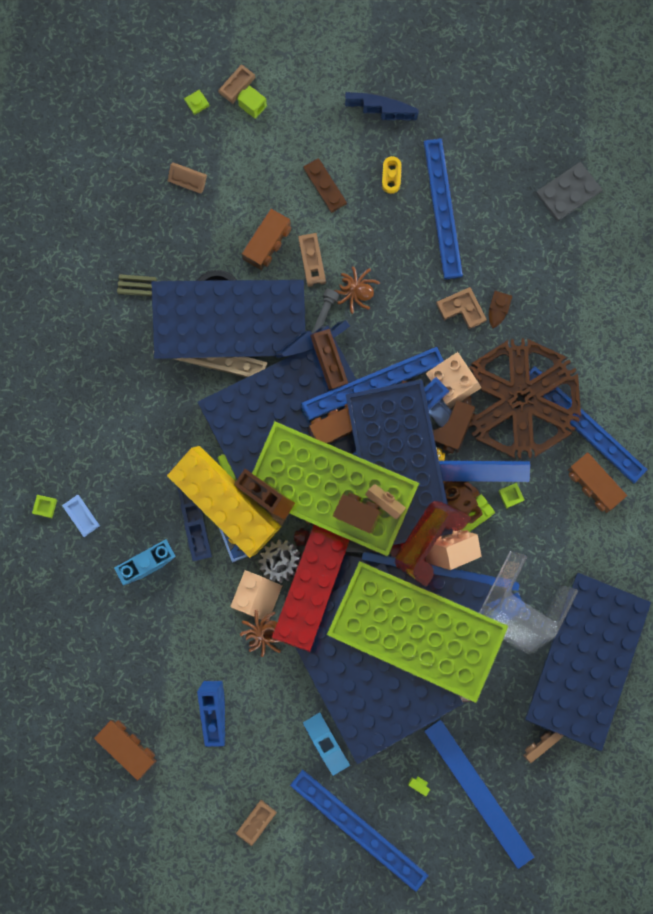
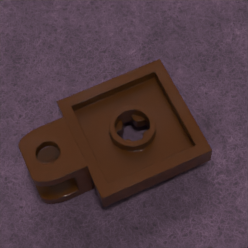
[443,481,483,523]

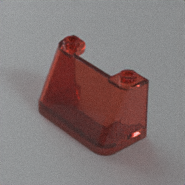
[395,501,471,587]

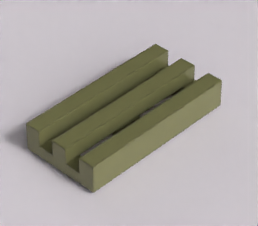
[117,274,157,296]

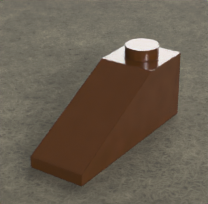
[234,469,295,520]

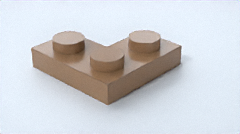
[436,287,487,329]

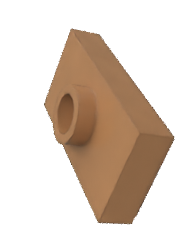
[218,64,256,104]
[168,163,207,194]
[365,484,406,519]
[236,800,277,846]

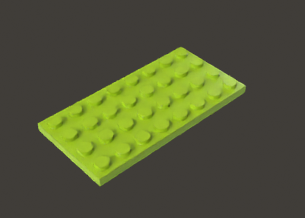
[244,421,419,556]
[327,561,509,703]

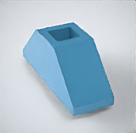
[114,540,176,585]
[303,713,350,775]

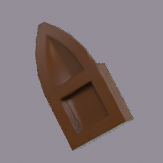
[489,291,512,329]

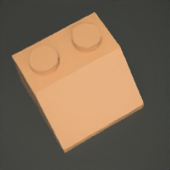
[230,570,282,622]

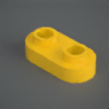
[382,156,402,194]

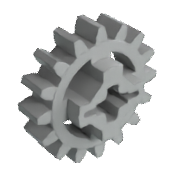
[259,540,301,583]

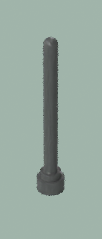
[312,289,339,333]

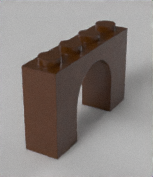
[402,380,475,454]

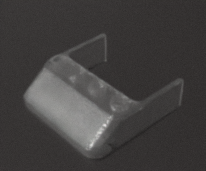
[479,551,578,654]

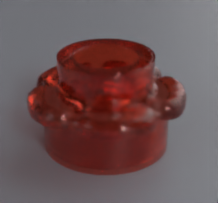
[294,528,309,546]

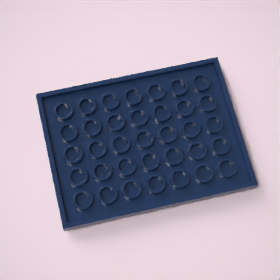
[197,338,356,479]
[295,564,464,764]

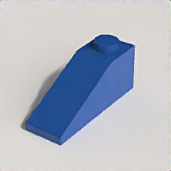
[197,681,225,747]

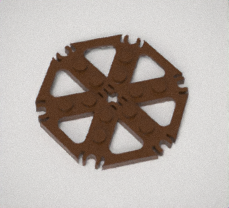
[464,338,581,459]

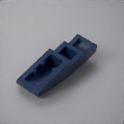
[345,92,419,120]
[275,320,350,358]
[177,486,212,561]

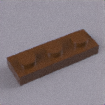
[303,158,347,213]
[310,329,348,390]

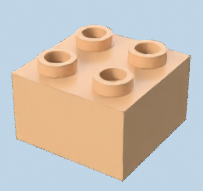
[426,352,482,408]
[423,527,482,570]

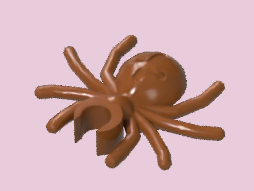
[334,266,380,314]
[240,609,281,657]

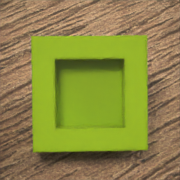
[184,89,209,115]
[498,483,524,509]
[32,495,57,518]
[408,777,430,796]

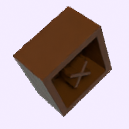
[333,492,383,533]

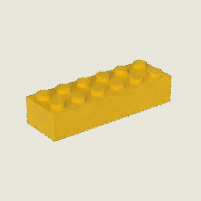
[167,446,282,558]

